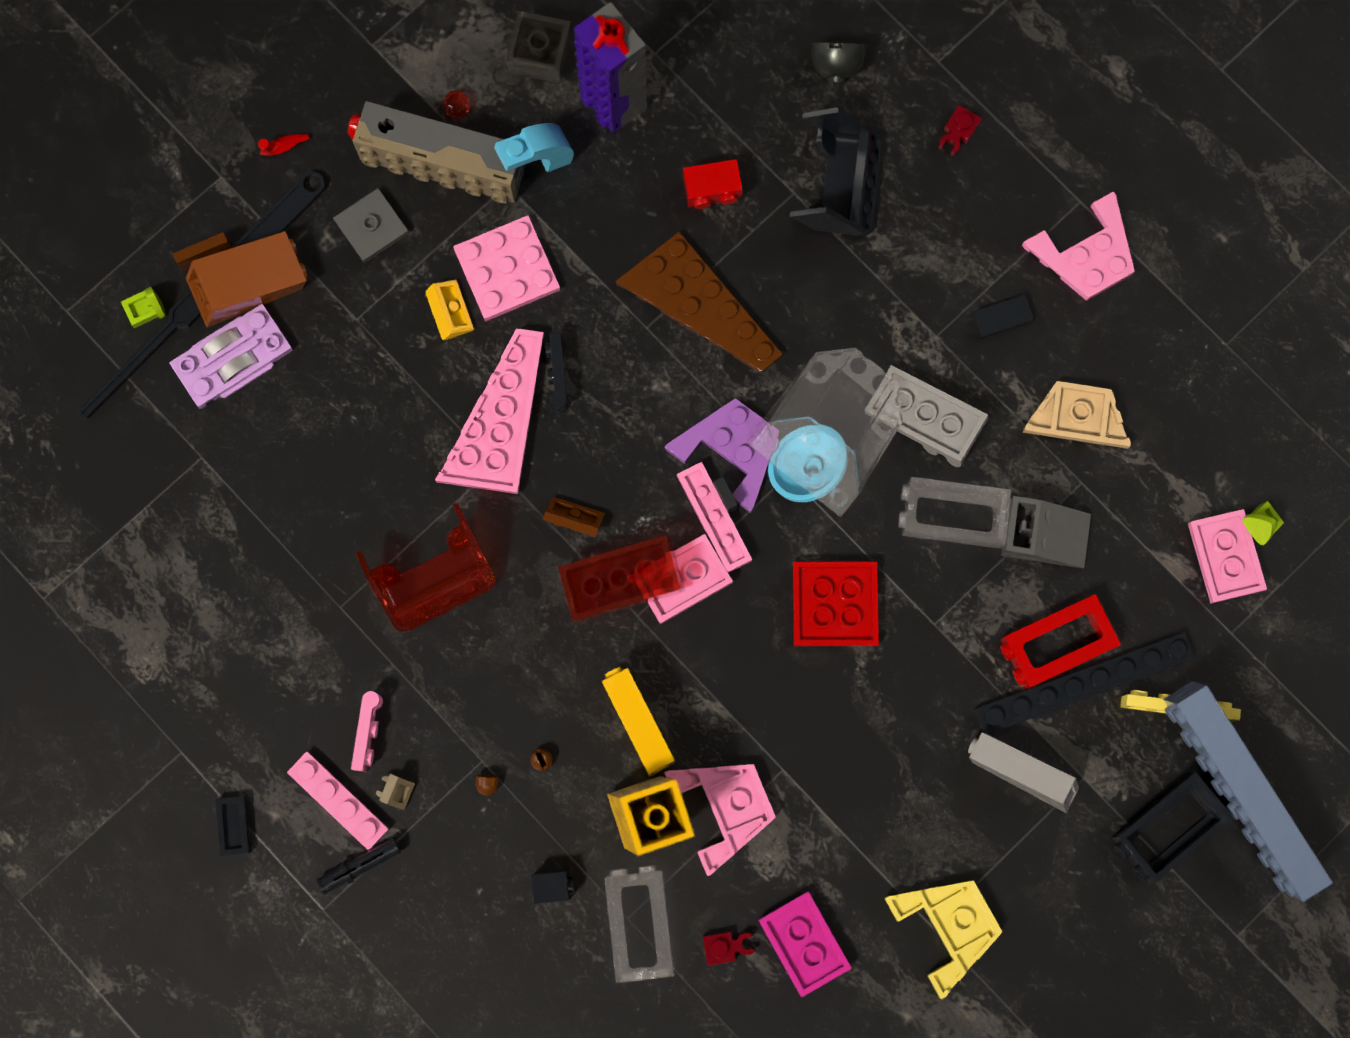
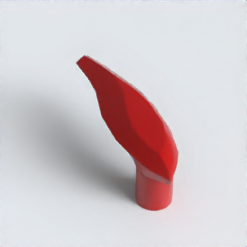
[258,134,309,156]

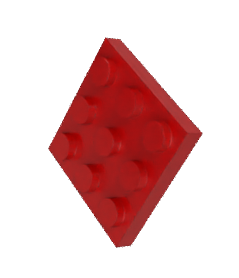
[793,562,879,646]

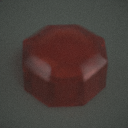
[443,90,470,119]

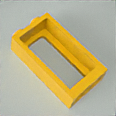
[602,667,675,777]

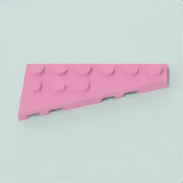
[435,329,544,494]

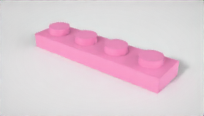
[677,462,752,573]
[287,752,390,850]

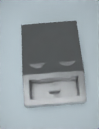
[1001,496,1091,569]

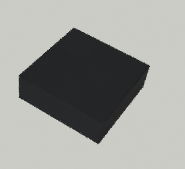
[713,477,738,514]

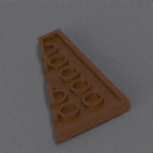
[616,232,782,374]

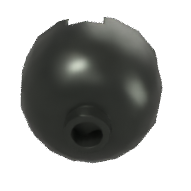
[812,43,865,83]

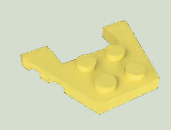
[884,881,1002,999]

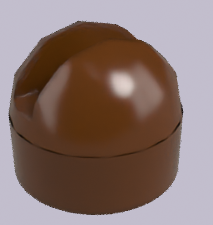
[530,748,553,771]
[475,774,499,796]

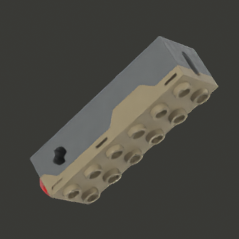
[348,101,527,203]

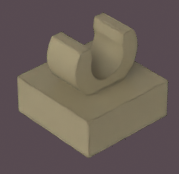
[376,774,415,810]

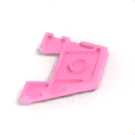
[1022,192,1135,301]
[665,764,776,876]

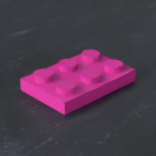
[758,892,852,997]

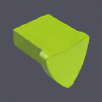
[121,287,166,328]
[1242,501,1284,545]

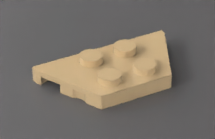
[1023,381,1131,449]

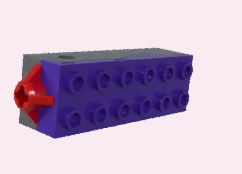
[573,2,647,133]

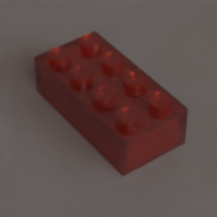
[558,535,685,623]

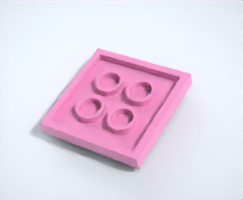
[453,216,560,322]

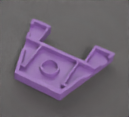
[665,398,779,513]

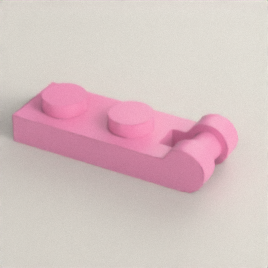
[351,691,383,772]

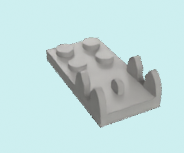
[864,365,988,467]

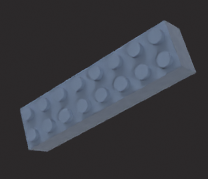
[1163,681,1332,902]

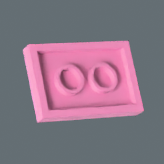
[1188,509,1267,604]
[632,534,733,625]

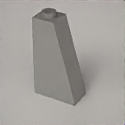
[968,733,1079,813]

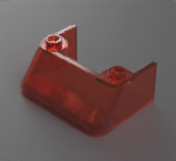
[356,502,496,632]

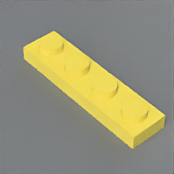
[1121,690,1241,722]

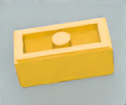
[426,280,474,340]

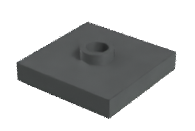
[333,188,409,263]

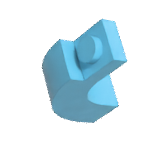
[494,123,574,172]

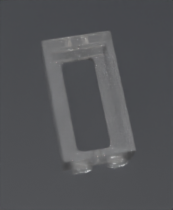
[898,477,1011,549]
[605,866,674,983]

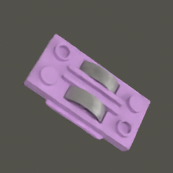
[169,304,293,409]

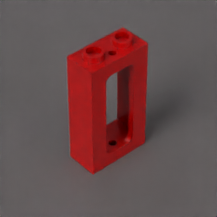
[1000,594,1121,690]

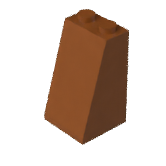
[186,231,307,328]

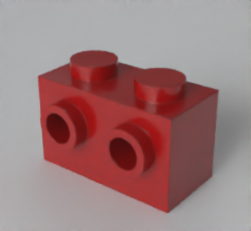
[683,159,742,209]

